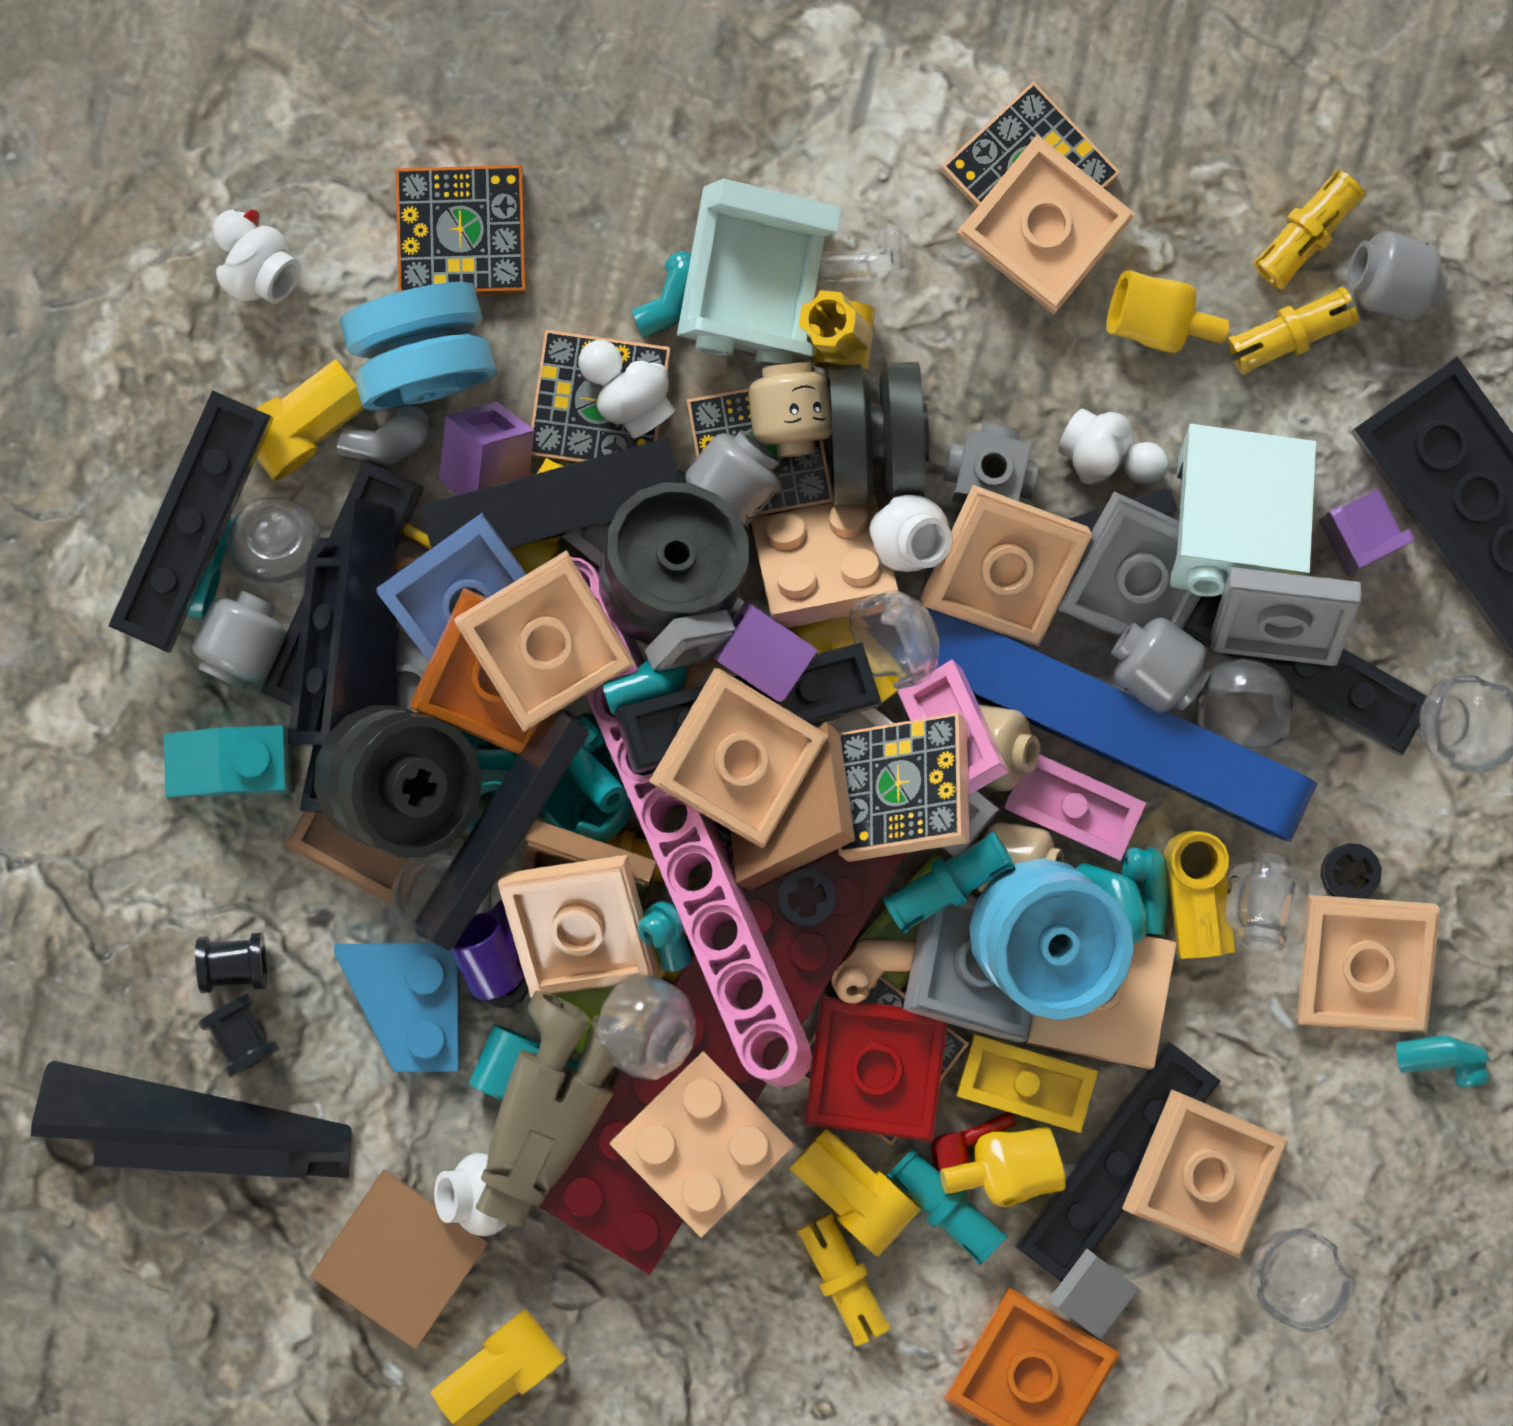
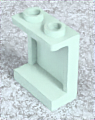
[677,178,842,367]
[1170,424,1316,597]

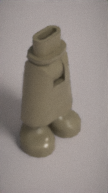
[476,991,646,1228]

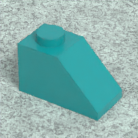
[164,725,294,798]

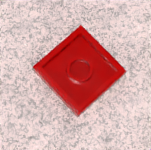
[804,996,948,1142]

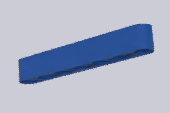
[891,599,1318,842]

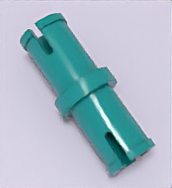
[883,831,1015,934]
[886,1146,1008,1266]

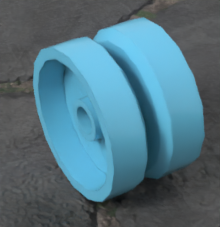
[339,282,498,410]
[969,858,1134,1020]

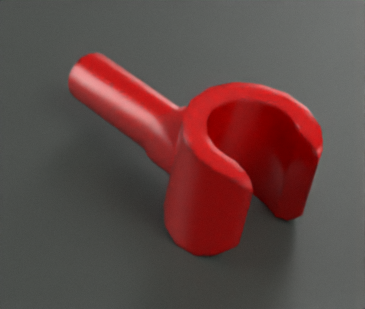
[931,1112,1016,1171]

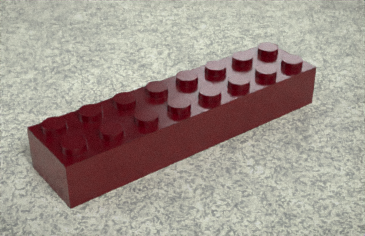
[539,848,907,1275]

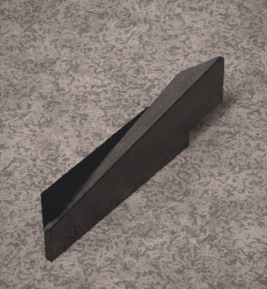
[287,498,397,813]
[30,1061,352,1178]

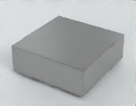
[644,610,736,671]
[1048,1249,1139,1340]

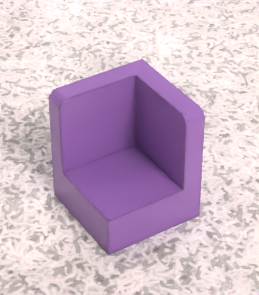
[440,402,535,496]
[1319,489,1415,576]
[712,601,818,702]

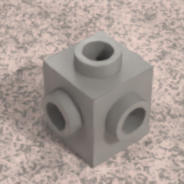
[944,423,1039,504]

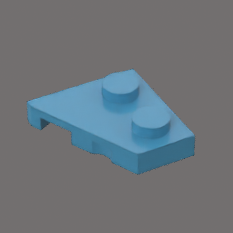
[334,943,460,1072]

